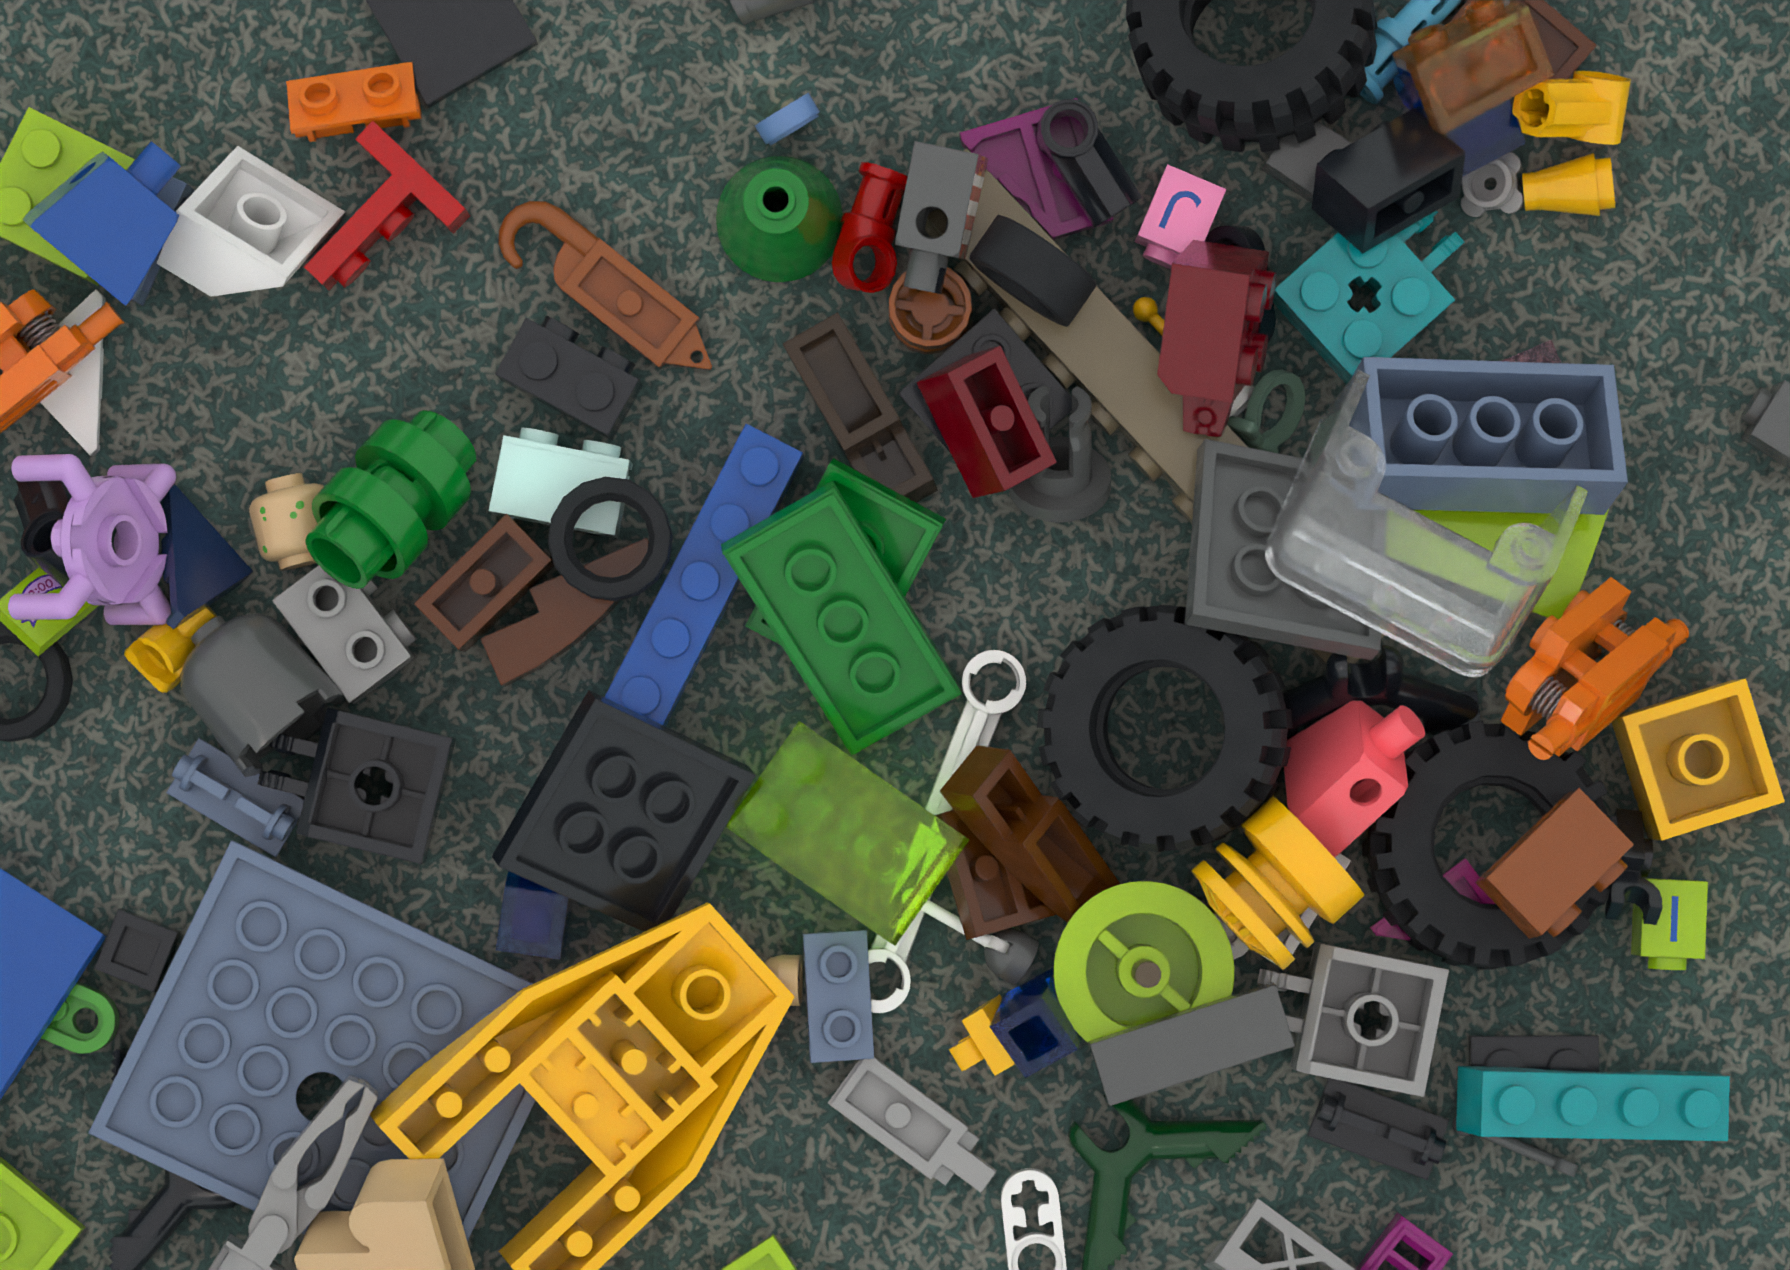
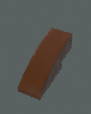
[480,538,649,687]
[940,745,1120,923]

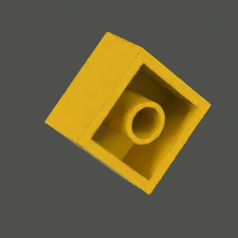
[1612,678,1785,841]

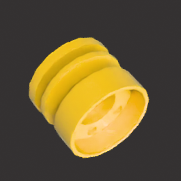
[1191,796,1365,970]

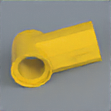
[1512,70,1631,145]

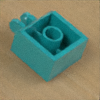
[1273,210,1464,385]

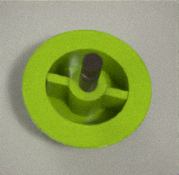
[1054,881,1235,1042]

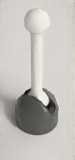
[893,881,1039,985]

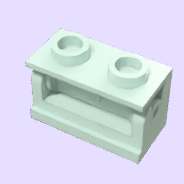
[489,427,633,539]

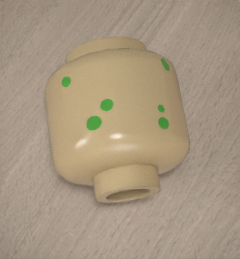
[249,473,324,571]

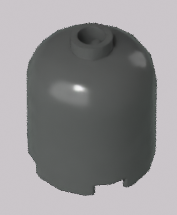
[180,613,345,777]

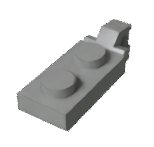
[828,1057,997,1193]

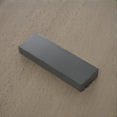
[1088,982,1295,1106]

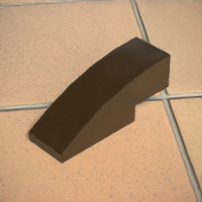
[783,312,938,503]

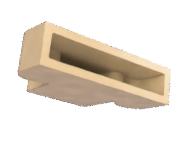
[294,1159,475,1270]

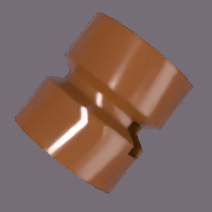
[889,267,972,355]

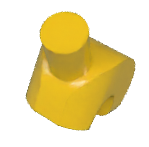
[124,606,217,693]

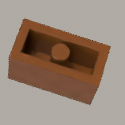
[1475,788,1634,939]

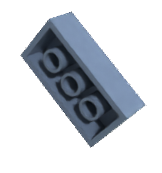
[1344,357,1628,515]

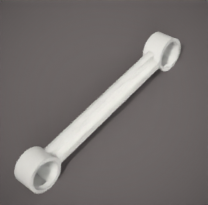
[868,650,1026,1013]

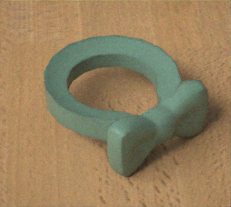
[1227,369,1305,453]

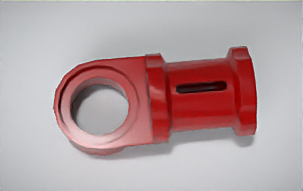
[832,162,908,293]

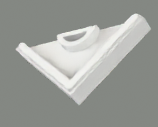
[38,290,106,456]

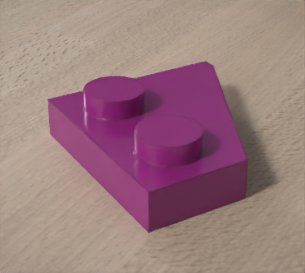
[959,98,1114,240]

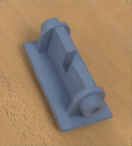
[166,738,304,857]
[802,930,874,1063]

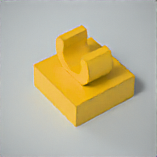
[949,994,1033,1076]

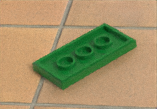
[721,481,962,756]

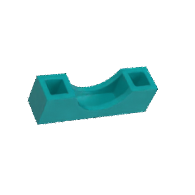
[1456,1066,1730,1141]

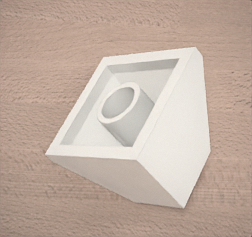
[157,146,346,297]

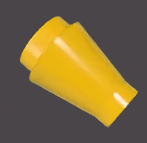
[1522,153,1616,216]

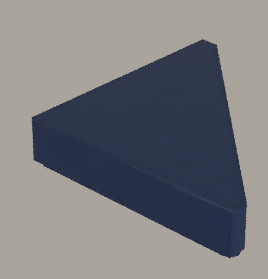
[160,484,253,629]

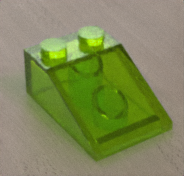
[726,721,969,946]

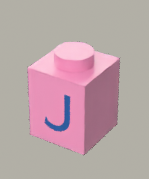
[1135,164,1226,269]

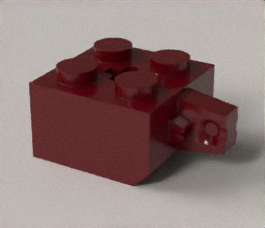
[1157,240,1277,437]

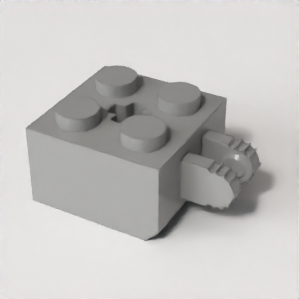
[1257,942,1449,1097]

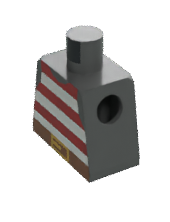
[895,141,988,294]

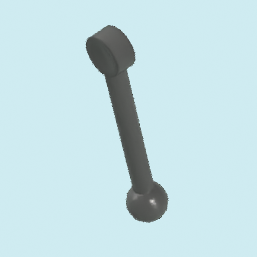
[1452,1115,1579,1177]

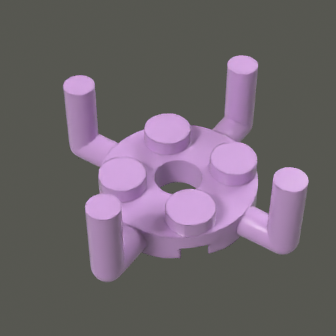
[8,454,176,625]

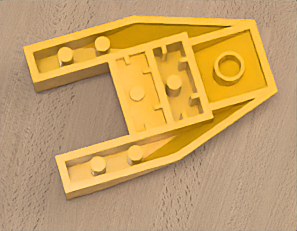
[370,902,795,1270]

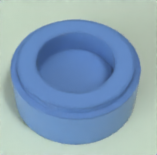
[755,93,820,146]

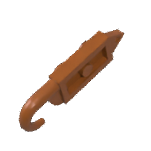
[498,201,712,371]

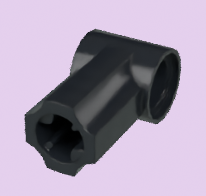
[1036,99,1142,228]
[14,480,72,587]

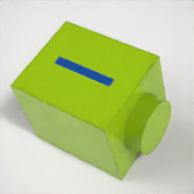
[1631,878,1708,970]

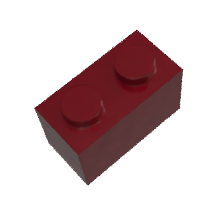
[916,345,1057,498]

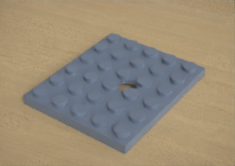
[88,840,535,1241]

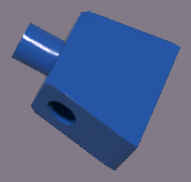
[22,141,181,306]

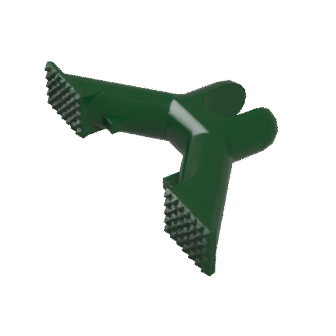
[1068,1094,1266,1270]

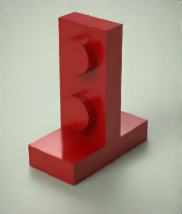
[304,121,471,291]

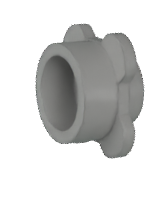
[1461,151,1524,217]

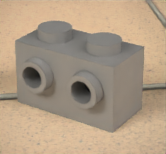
[272,565,417,704]

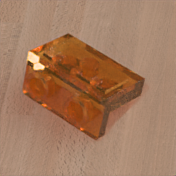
[1392,0,1554,134]

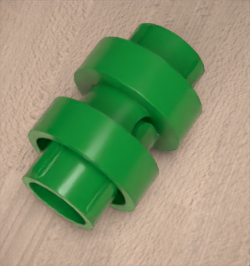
[305,410,476,589]

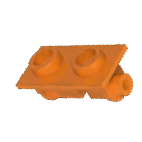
[286,62,422,142]

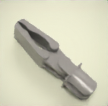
[208,1075,378,1270]

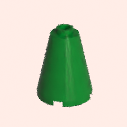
[716,156,843,282]

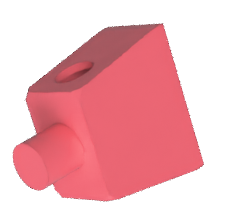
[1284,700,1425,858]

